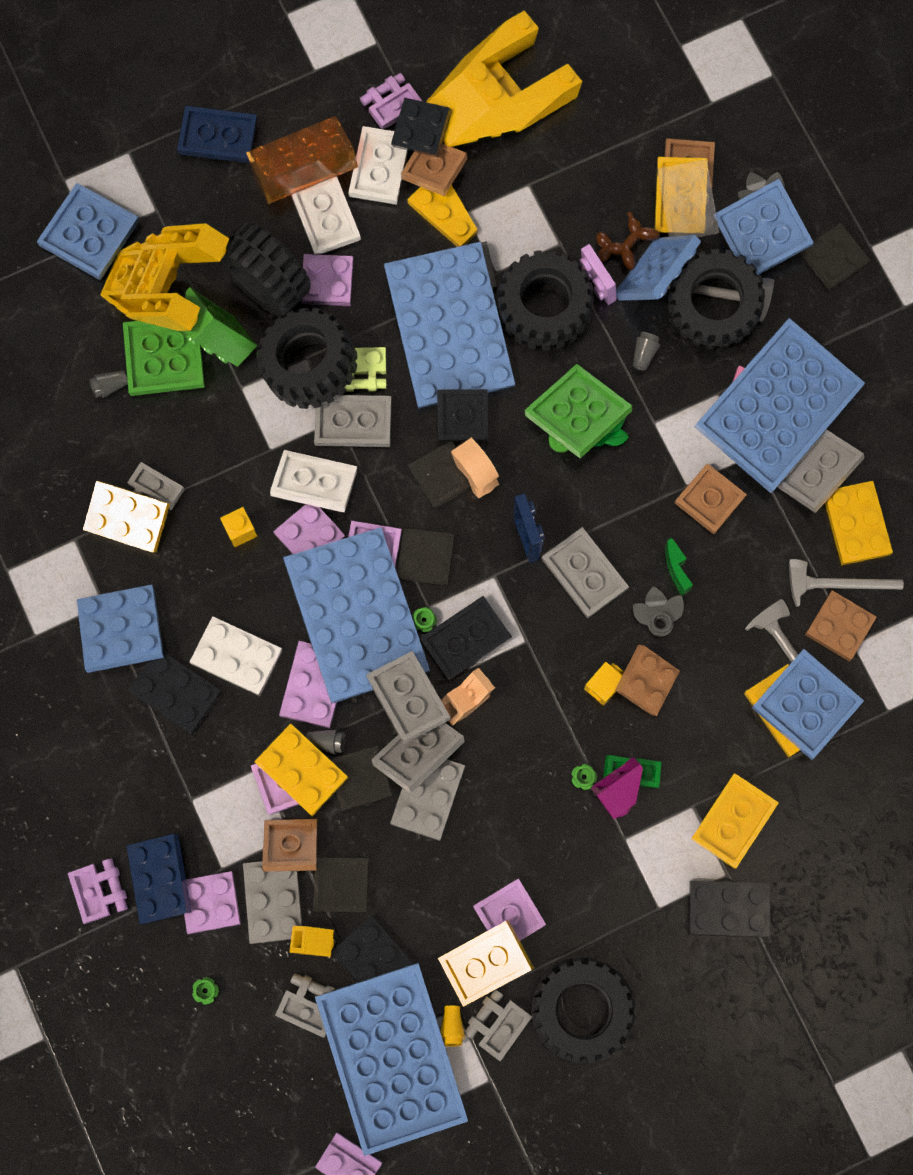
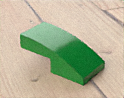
[665,538,693,596]
[603,755,662,788]

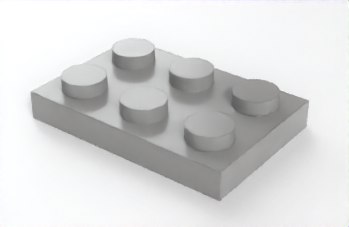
[314,395,391,447]
[777,429,864,513]
[541,527,629,619]
[366,651,450,744]
[372,723,464,794]
[390,759,465,841]
[243,861,302,944]

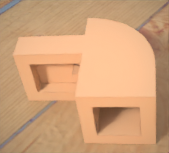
[451,437,499,499]
[441,668,495,726]

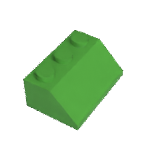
[185,287,258,367]

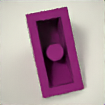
[591,757,643,819]

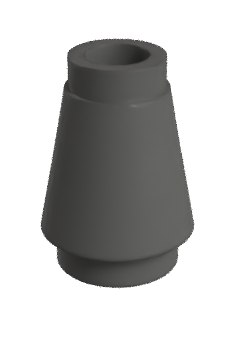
[632,332,660,371]
[89,370,128,398]
[306,729,346,755]

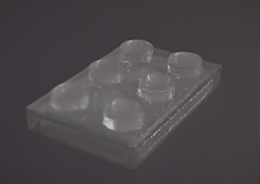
[657,159,719,238]

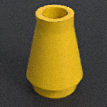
[440,1006,465,1047]

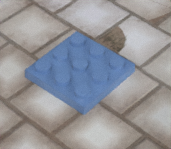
[713,179,814,275]
[37,183,140,280]
[616,235,701,301]
[77,585,164,673]
[752,649,864,760]

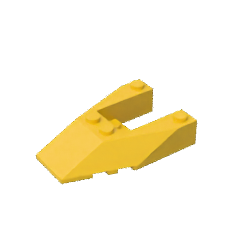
[426,11,582,147]
[100,223,229,331]

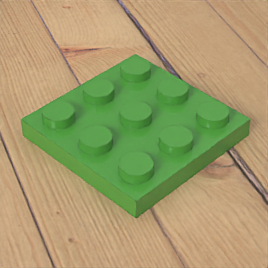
[123,321,205,396]
[525,364,632,458]

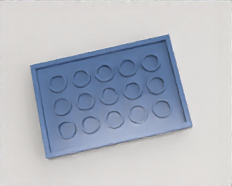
[384,242,515,409]
[694,318,865,493]
[283,527,430,704]
[315,963,468,1156]

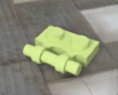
[344,347,386,392]

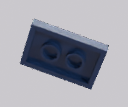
[177,106,258,163]
[513,494,545,563]
[127,834,192,924]

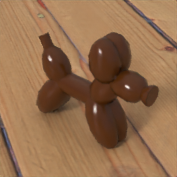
[596,211,660,270]

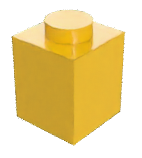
[220,507,257,547]
[584,662,624,706]
[289,926,334,957]

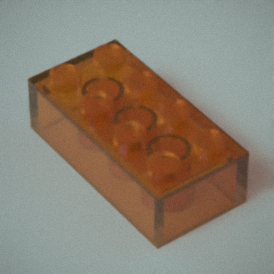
[246,116,358,204]

